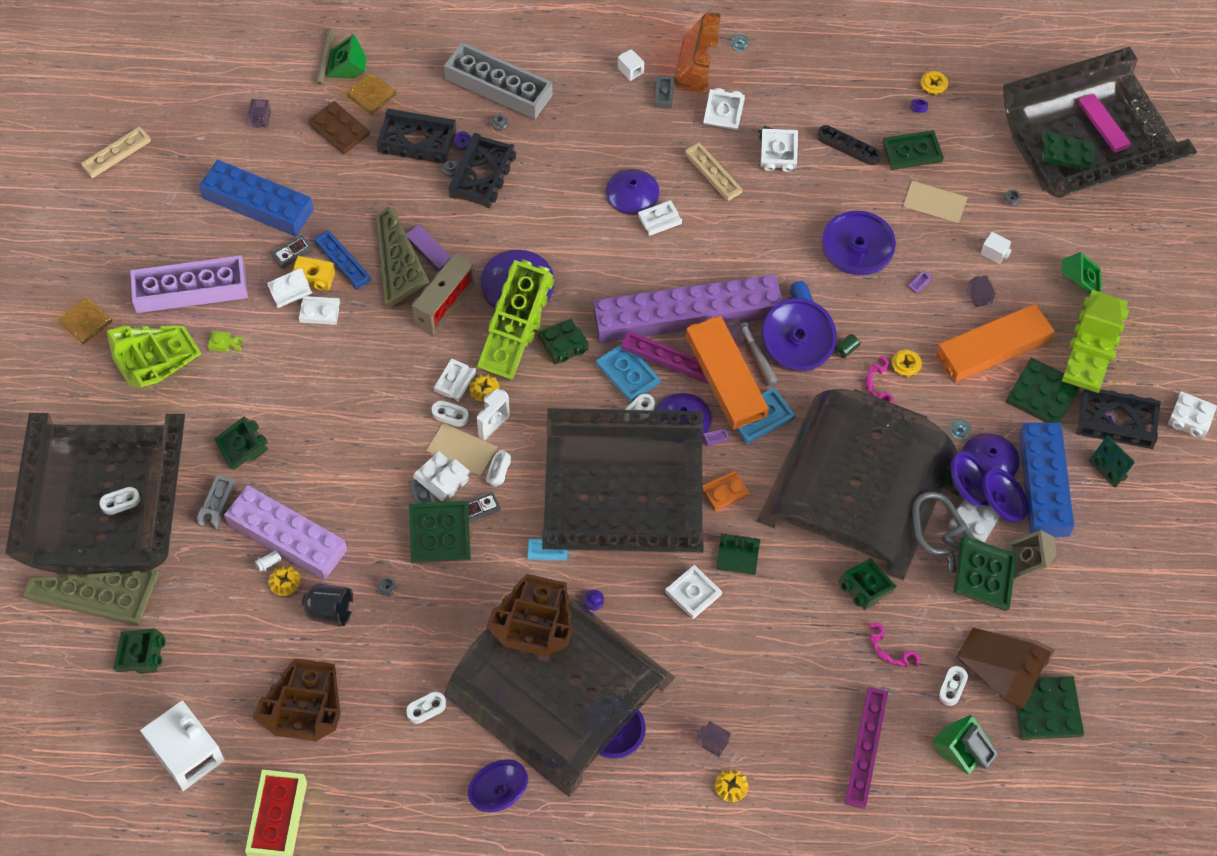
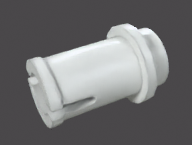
[254,550,282,572]

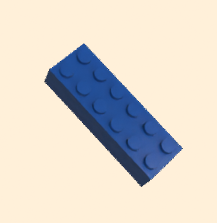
[199,159,314,237]
[1019,423,1074,537]

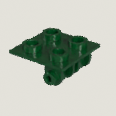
[1088,435,1135,488]
[716,533,760,575]

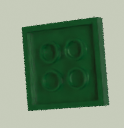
[1006,357,1080,423]
[409,501,471,563]
[953,536,1017,611]
[1016,676,1084,740]

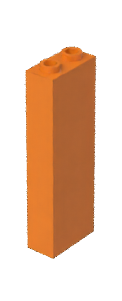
[936,303,1055,383]
[686,316,769,430]

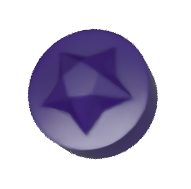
[910,99,928,113]
[454,131,471,150]
[584,590,604,611]

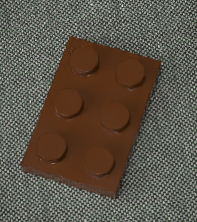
[308,101,370,154]

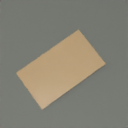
[903,181,968,223]
[426,423,498,476]

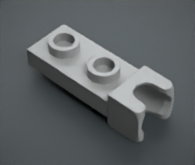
[197,475,236,530]

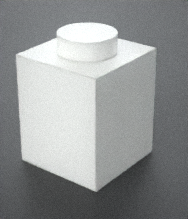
[618,49,644,81]
[980,232,1011,264]

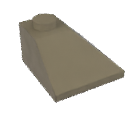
[1008,530,1057,580]

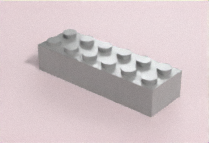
[444,42,553,119]

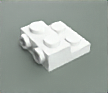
[703,88,745,131]
[760,129,798,172]
[477,388,510,441]
[1167,391,1217,439]
[413,452,470,501]

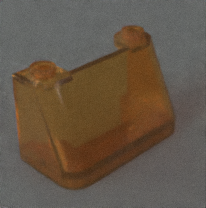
[674,12,721,94]

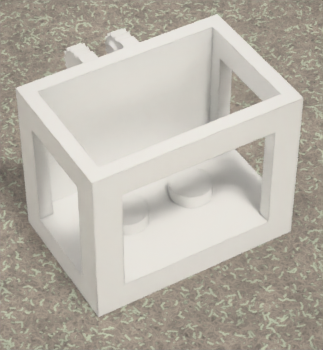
[140,700,225,791]

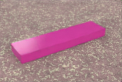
[1078,93,1131,153]

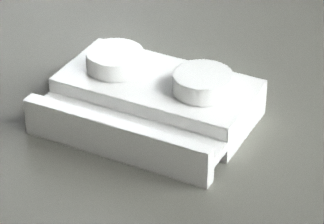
[638,200,682,236]
[267,268,312,308]
[299,296,340,325]
[434,358,476,402]

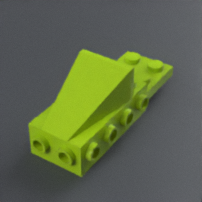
[477,260,554,380]
[1062,290,1129,393]

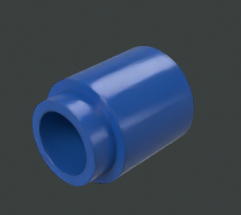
[790,281,813,301]

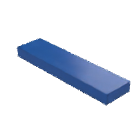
[314,230,372,290]

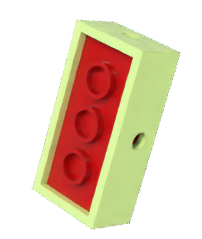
[245,770,307,856]

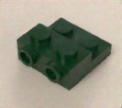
[538,318,588,364]
[214,416,268,470]
[838,558,897,610]
[113,628,166,674]

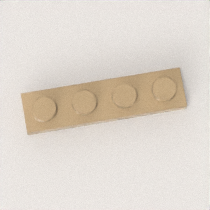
[81,126,151,178]
[685,142,742,201]

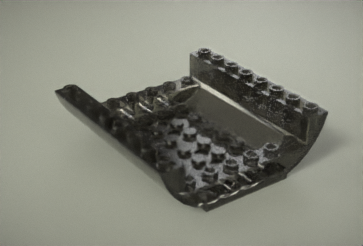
[1003,47,1197,198]
[756,389,957,581]
[542,408,704,554]
[6,413,185,575]
[444,594,675,797]

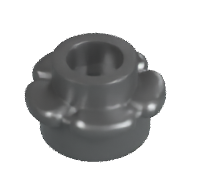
[491,114,508,131]
[442,161,458,177]
[1003,189,1021,206]
[378,577,398,596]

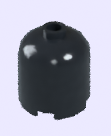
[302,583,354,627]

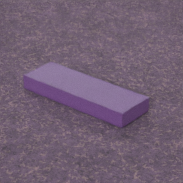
[406,225,452,271]

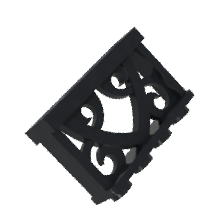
[376,109,456,163]
[449,132,517,208]
[1076,388,1161,449]

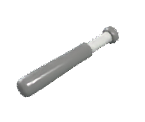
[738,322,777,386]

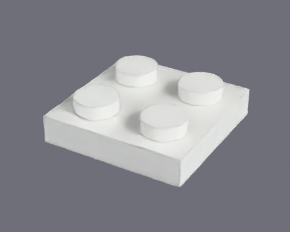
[948,500,1000,543]
[665,565,722,619]

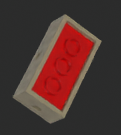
[412,253,475,336]

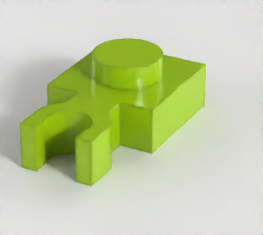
[208,331,244,353]

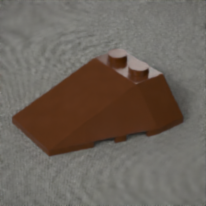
[487,574,573,656]
[956,628,1055,710]
[253,659,341,741]

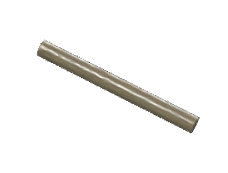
[316,28,335,85]

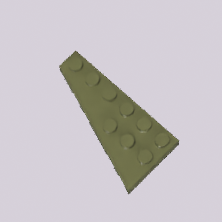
[376,207,430,308]
[23,570,159,626]

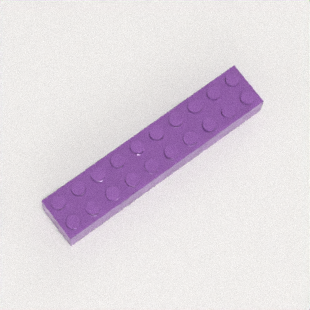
[593,274,782,343]

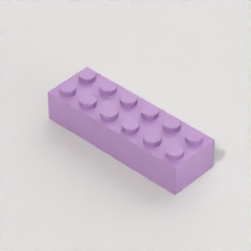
[130,255,248,313]
[224,485,347,581]

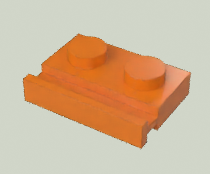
[701,470,749,511]

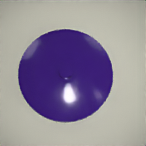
[822,211,896,275]
[481,250,554,309]
[762,298,837,372]

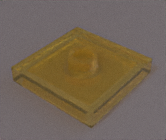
[347,73,396,115]
[58,297,112,345]

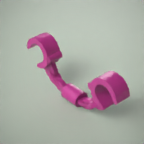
[865,356,893,409]
[869,622,920,667]

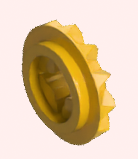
[920,71,948,96]
[891,350,922,378]
[469,374,500,402]
[268,565,301,596]
[715,768,748,802]

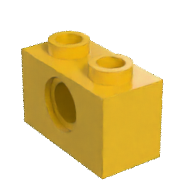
[292,256,335,291]

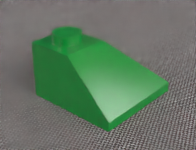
[327,34,367,79]
[1061,252,1102,294]
[932,715,992,774]

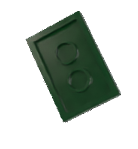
[882,130,944,170]
[1042,131,1096,174]

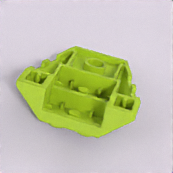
[107,326,201,388]

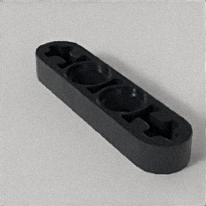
[817,125,881,165]

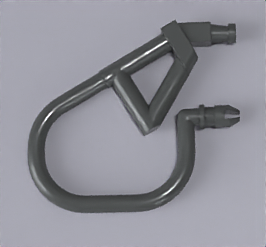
[912,492,976,574]

